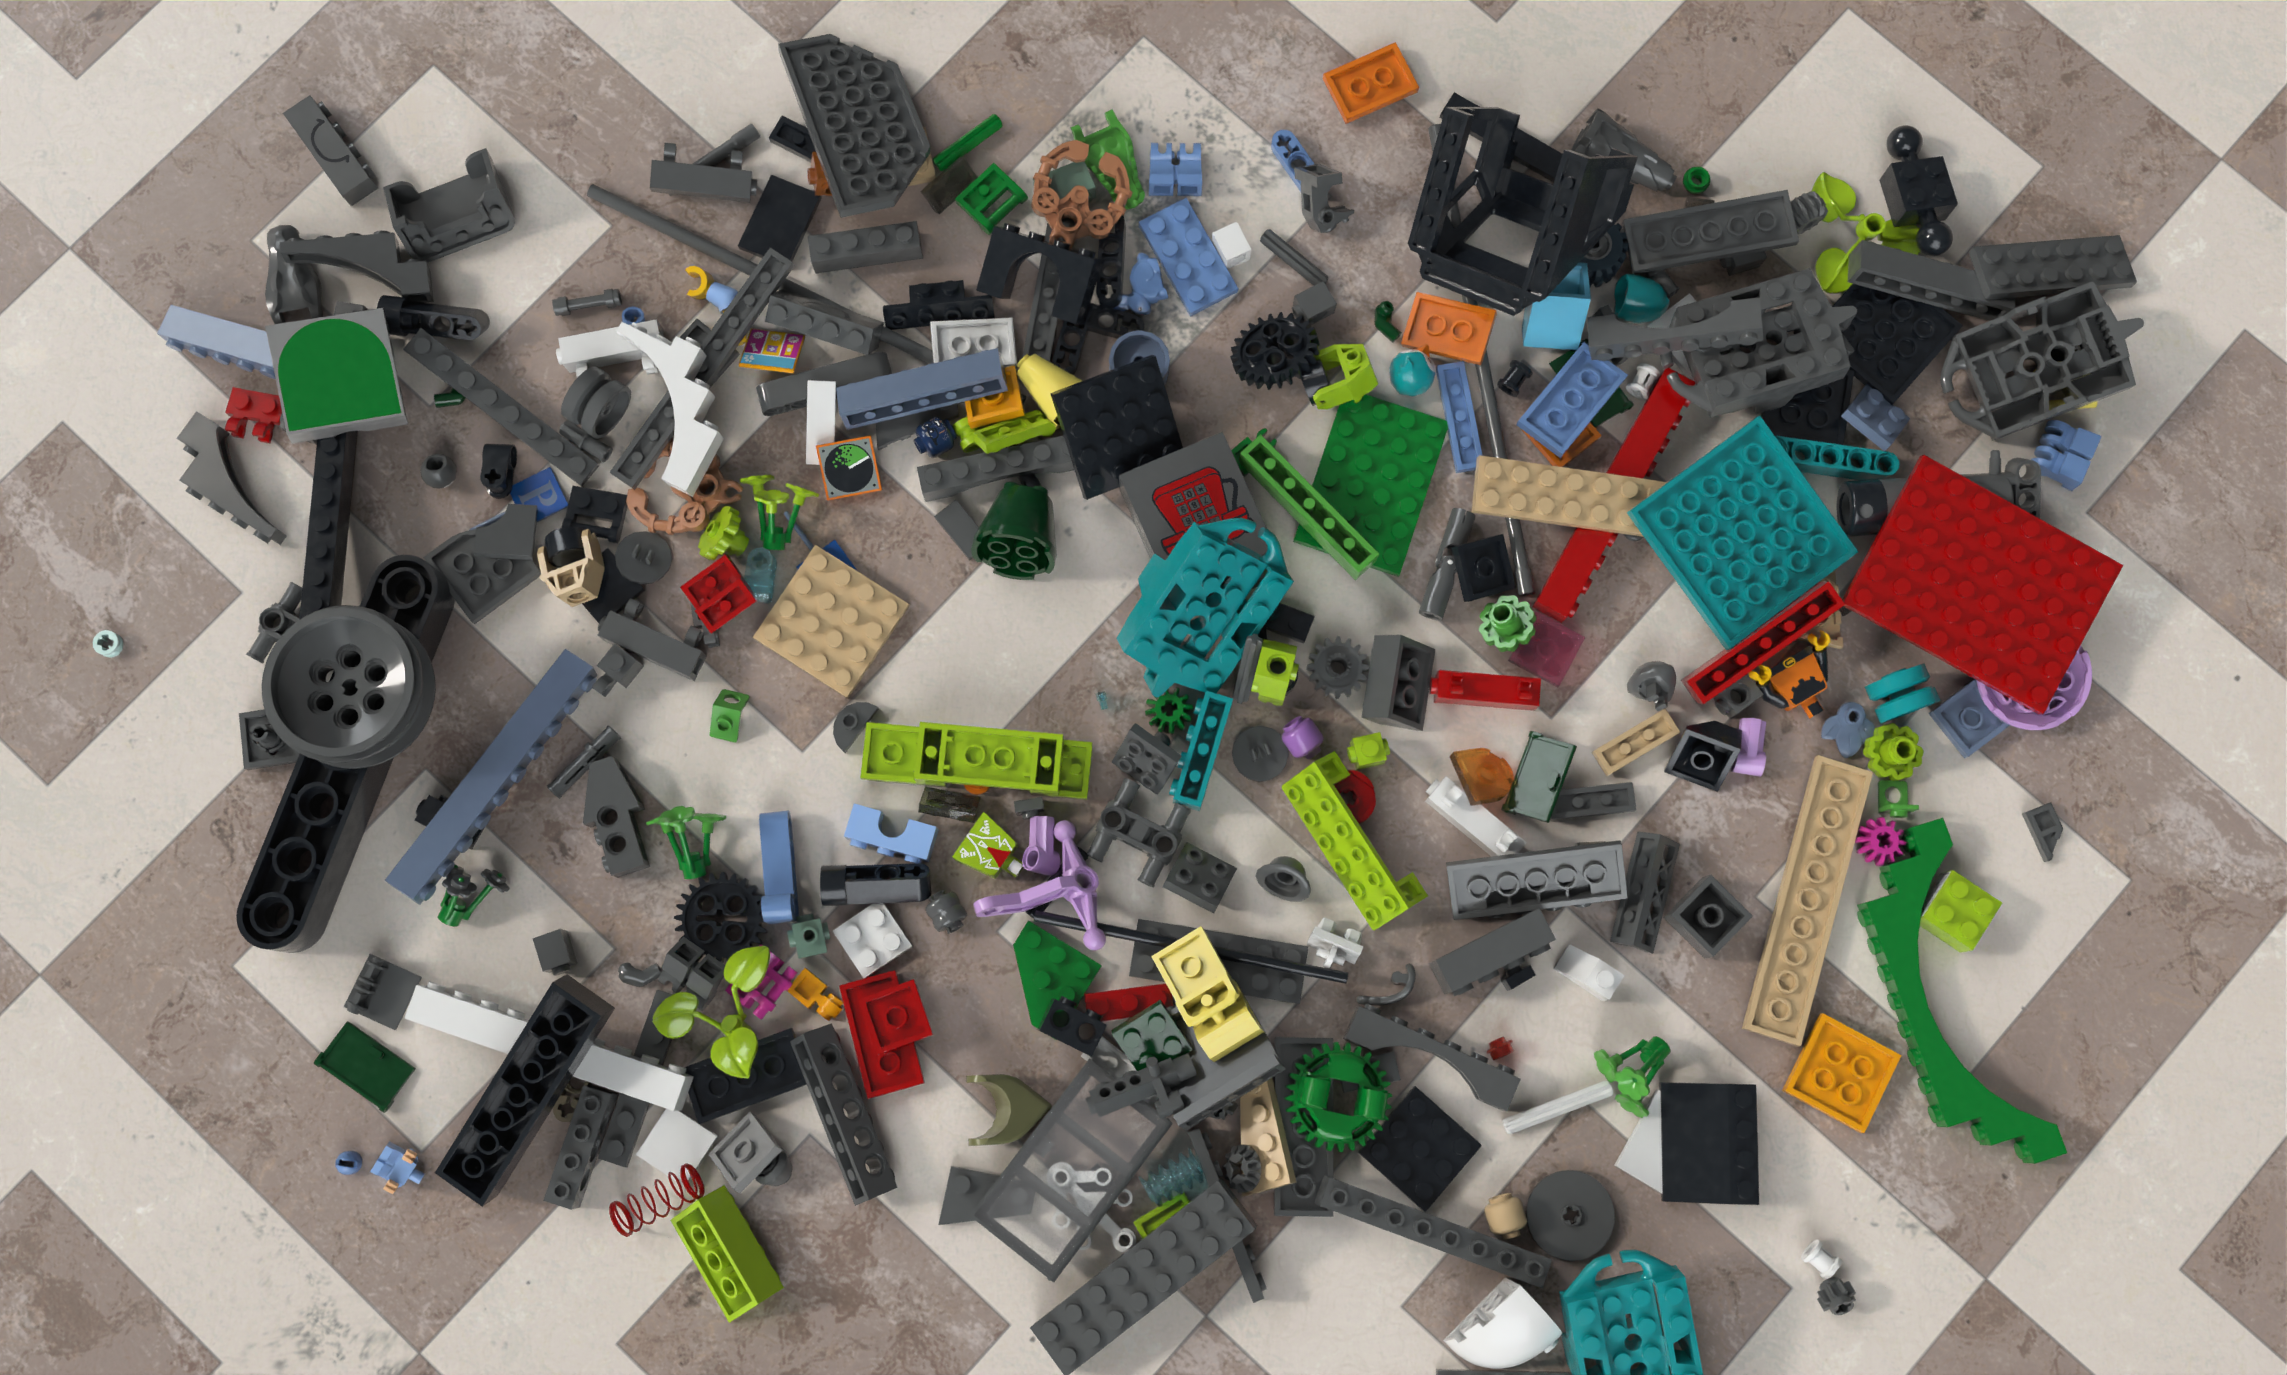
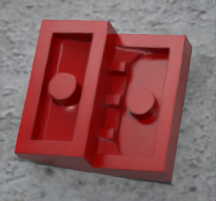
[680,554,758,634]

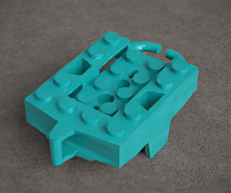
[1116,518,1294,697]
[1559,1249,1703,1375]

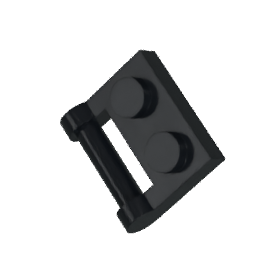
[562,486,627,544]

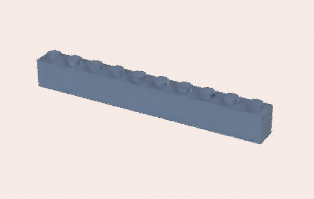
[385,649,597,905]

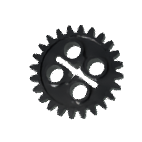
[1230,312,1320,390]
[674,872,768,963]

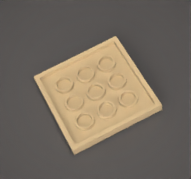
[753,545,910,699]

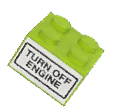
[1920,870,2002,953]

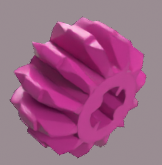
[1855,817,1907,866]

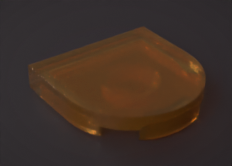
[1449,748,1514,806]

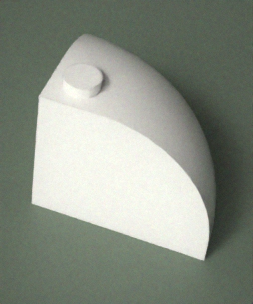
[1443,1277,1563,1369]

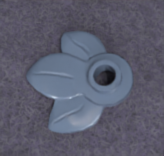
[1821,702,1875,759]

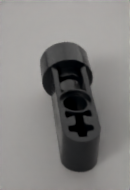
[377,295,490,340]
[820,863,932,906]

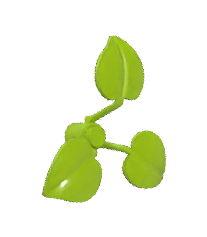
[1812,172,1921,294]
[652,946,770,1078]

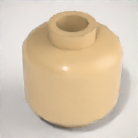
[1484,1193,1527,1239]

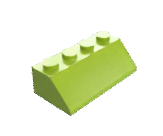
[670,1185,784,1323]

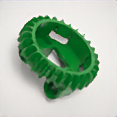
[1284,1042,1393,1152]

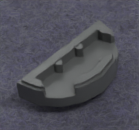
[833,702,879,753]

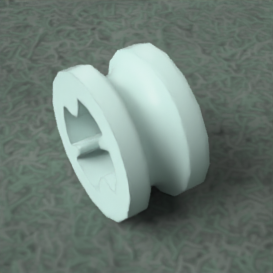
[93,630,124,658]

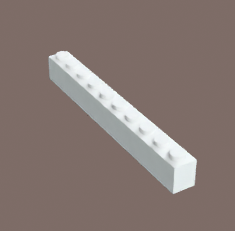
[404,981,694,1111]

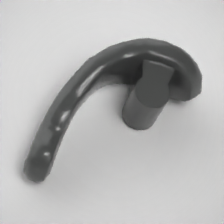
[1356,963,1416,1005]

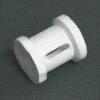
[1626,363,1661,400]
[1801,1239,1842,1279]

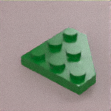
[1013,920,1102,1040]

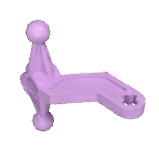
[973,820,1106,951]

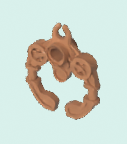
[1031,140,1133,249]
[626,439,743,535]

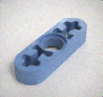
[1271,130,1314,192]

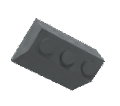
[1361,635,1435,731]

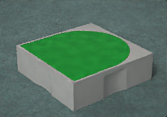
[265,308,408,444]

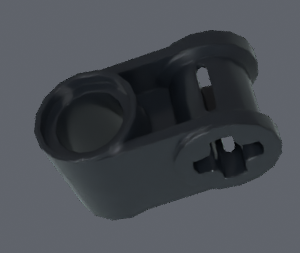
[480,444,517,499]

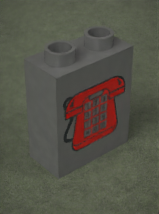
[1119,432,1268,597]

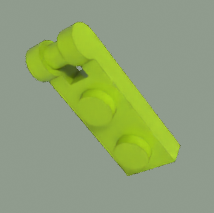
[973,410,1056,454]

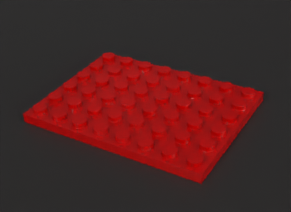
[1842,455,2123,714]

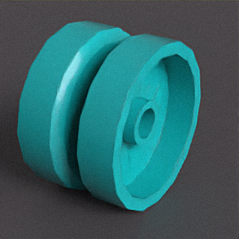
[1865,663,1941,724]

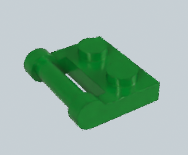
[955,163,1028,235]

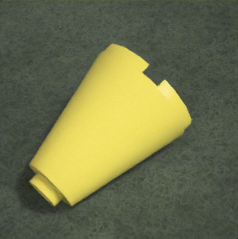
[1016,354,1082,430]

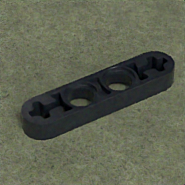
[1096,216,1126,309]

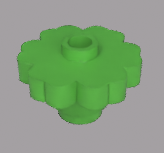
[1479,595,1536,652]

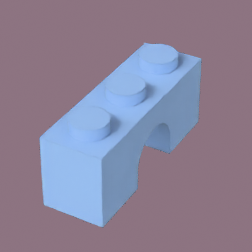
[844,803,939,864]

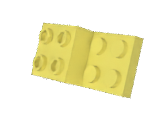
[1151,926,1264,1062]

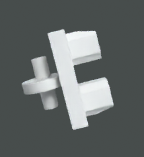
[1307,918,1363,969]

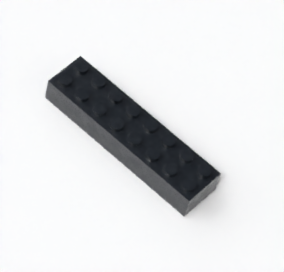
[435,974,615,1207]

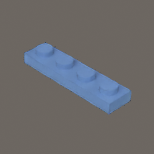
[1436,361,1483,473]

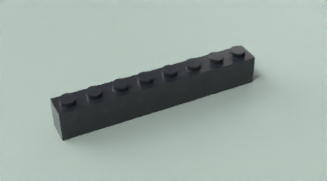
[299,431,358,620]

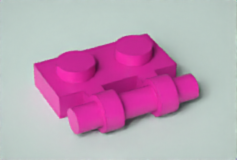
[725,944,798,1020]

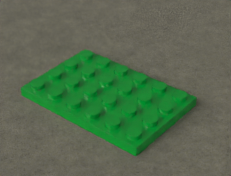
[1293,394,1448,577]

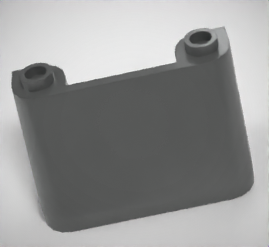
[383,148,515,263]

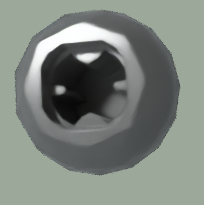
[420,454,457,489]

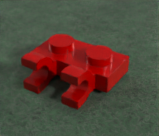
[225,387,282,444]

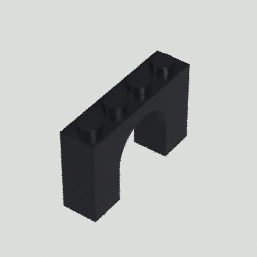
[976,223,1103,324]

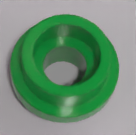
[1683,167,1710,194]

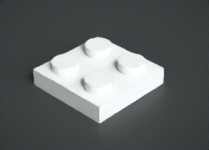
[833,903,913,978]

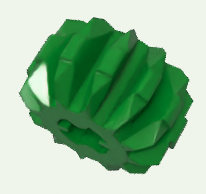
[1145,687,1193,735]

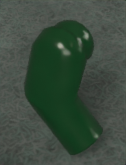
[434,388,466,408]

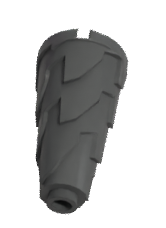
[1571,108,1677,192]

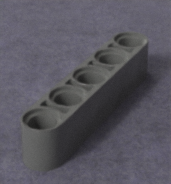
[756,352,892,416]

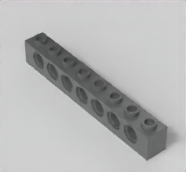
[1314,1175,1552,1288]

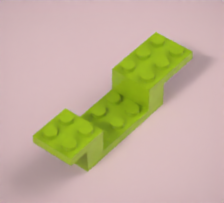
[860,722,1093,800]

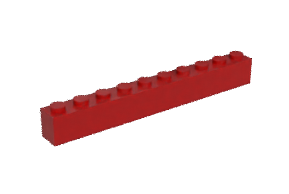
[1532,368,1695,623]

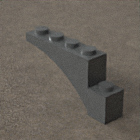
[279,230,434,303]
[177,411,287,545]

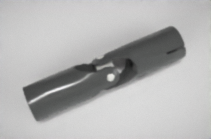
[1419,508,1476,621]

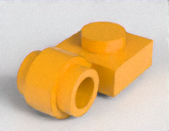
[787,968,844,1021]

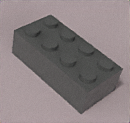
[1428,908,1556,996]

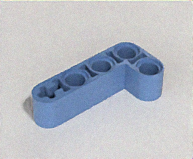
[759,810,799,924]

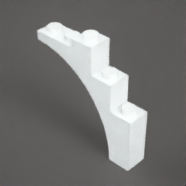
[616,322,724,497]

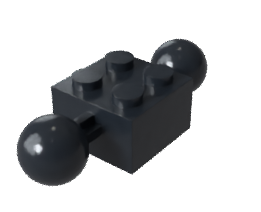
[1879,125,1958,256]

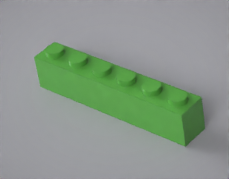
[1239,434,1379,581]

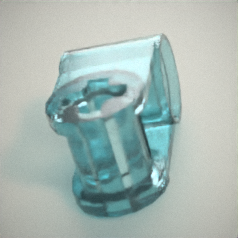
[744,547,777,604]

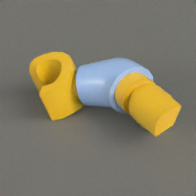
[685,266,747,346]

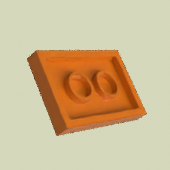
[1322,42,1419,124]
[1401,292,1497,365]

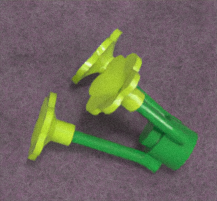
[740,475,819,550]

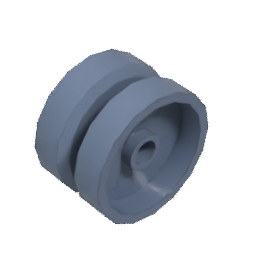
[1109,330,1170,385]

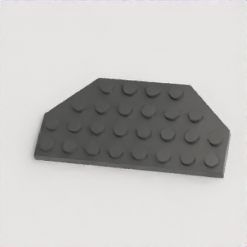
[778,34,931,218]

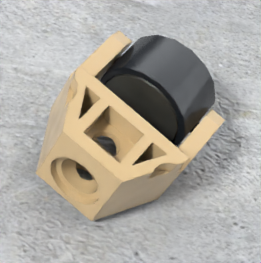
[537,527,605,607]

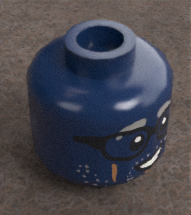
[913,417,957,458]

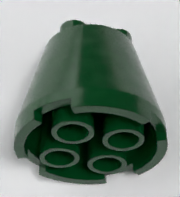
[971,482,1057,580]

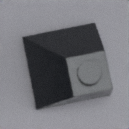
[1664,721,1742,792]

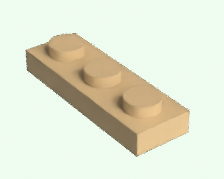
[1592,708,1680,776]

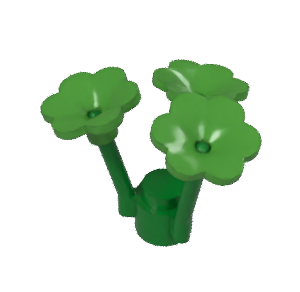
[646,806,726,879]
[1594,1036,1671,1118]

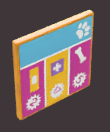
[739,328,805,373]

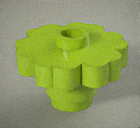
[698,506,749,561]
[1863,723,1924,781]

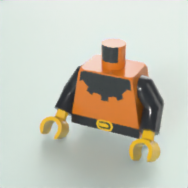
[1748,630,1830,719]

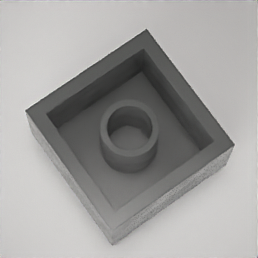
[1663,875,1753,959]

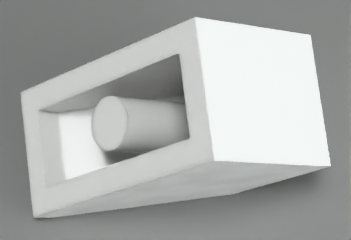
[1553,945,1625,1001]

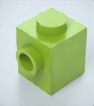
[1347,732,1390,771]

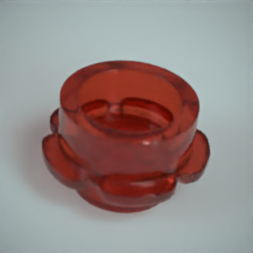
[1487,1036,1514,1061]

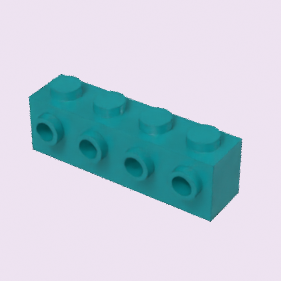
[1169,690,1233,811]

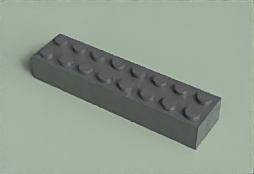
[1030,1178,1258,1375]

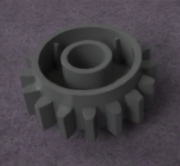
[1306,636,1369,699]

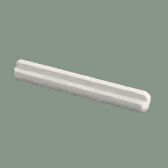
[1502,1081,1613,1134]

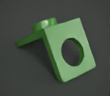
[710,689,749,743]
[1878,780,1919,818]

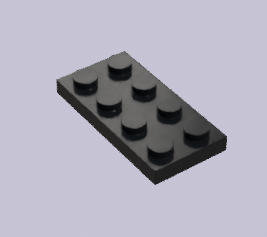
[684,1028,807,1124]

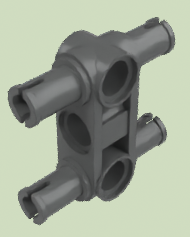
[246,582,302,663]
[1086,778,1191,888]

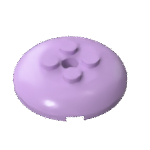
[1976,645,2092,730]

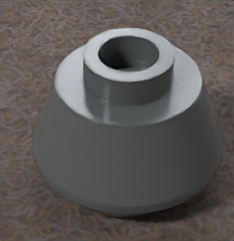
[755,1148,793,1187]

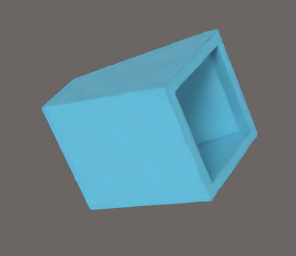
[1522,263,1591,350]

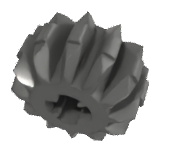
[1790,191,1828,234]

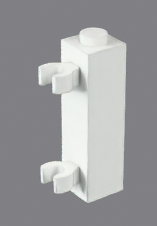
[556,319,664,377]
[1425,776,1527,857]

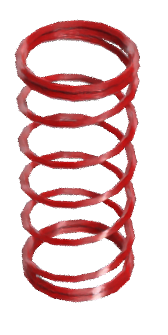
[609,1163,705,1237]

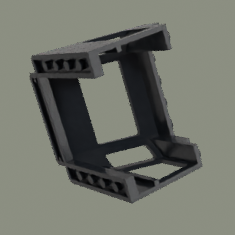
[1408,107,1638,316]

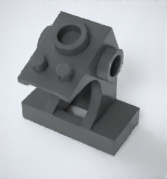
[1294,164,1354,233]

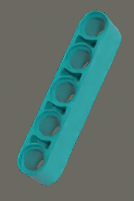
[1775,436,1900,480]

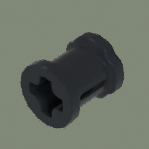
[1497,360,1533,397]

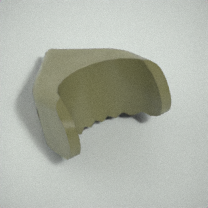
[966,1074,1052,1146]

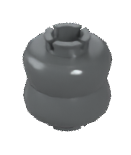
[925,890,967,934]

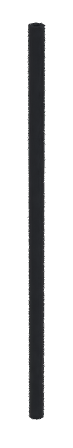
[1034,910,1348,984]

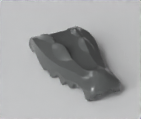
[265,225,323,324]

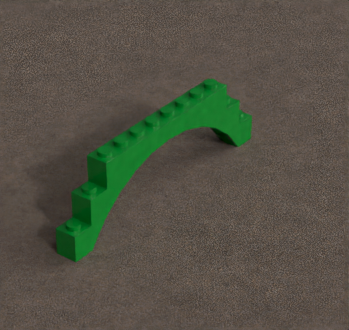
[1857,818,2067,1164]

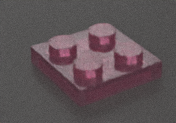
[1508,611,1585,688]

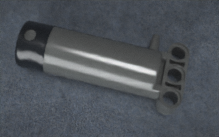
[1836,450,2041,537]

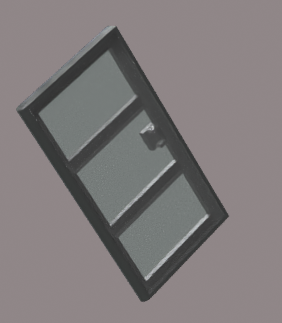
[970,1058,1173,1282]

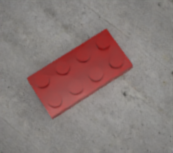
[839,970,925,1099]

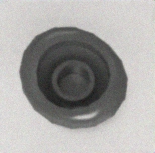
[1255,856,1311,902]

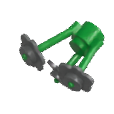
[438,864,510,927]

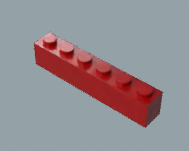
[1681,581,1846,704]

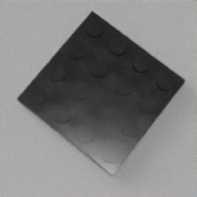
[1832,284,1963,405]
[1050,355,1183,500]

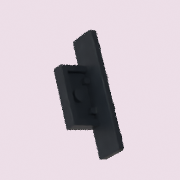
[883,280,995,330]

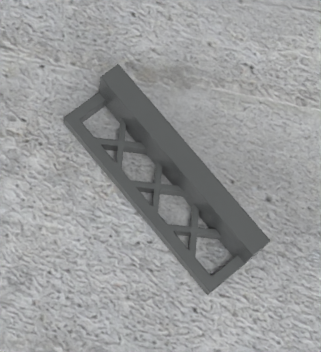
[1610,832,1680,954]

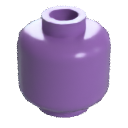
[1282,716,1324,759]

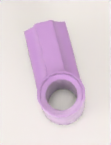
[1730,718,1766,777]
[1022,816,1061,876]

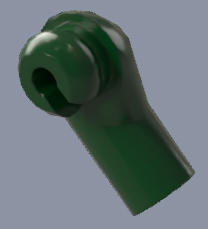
[1374,301,1402,343]

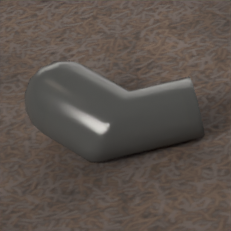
[618,963,662,987]

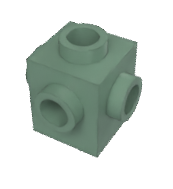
[787,913,830,959]

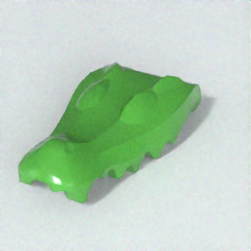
[1070,109,1145,210]

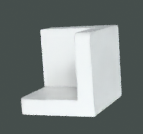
[1212,222,1251,269]

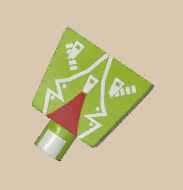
[952,812,1024,879]

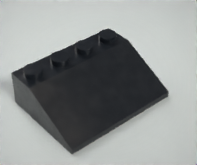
[1659,1082,1759,1205]

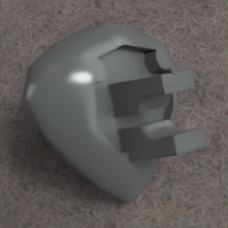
[1627,661,1676,711]

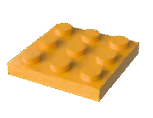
[1782,1013,1902,1133]

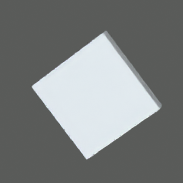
[636,1109,719,1186]

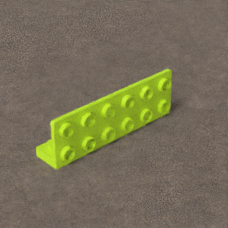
[1282,751,1428,930]

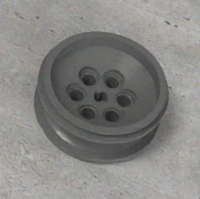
[262,605,436,769]

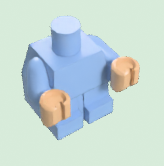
[370,1141,425,1194]

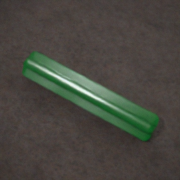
[933,114,1003,171]

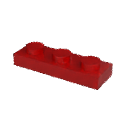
[1085,983,1173,1022]

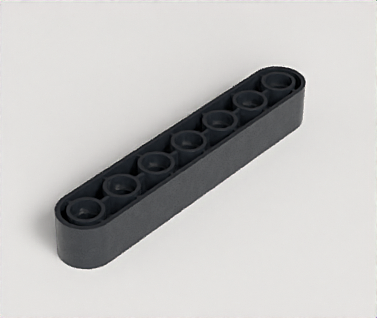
[236,555,455,953]

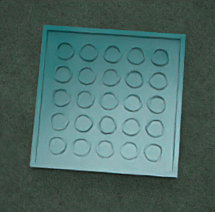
[1627,415,1858,650]

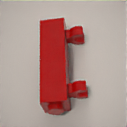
[1430,670,1541,711]

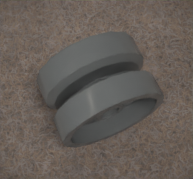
[561,366,631,439]

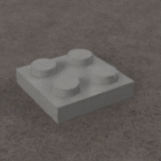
[708,1112,782,1193]

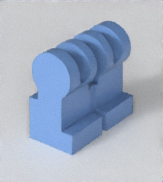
[1149,143,1202,196]
[2031,420,2102,491]

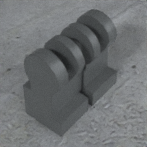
[658,936,725,1011]

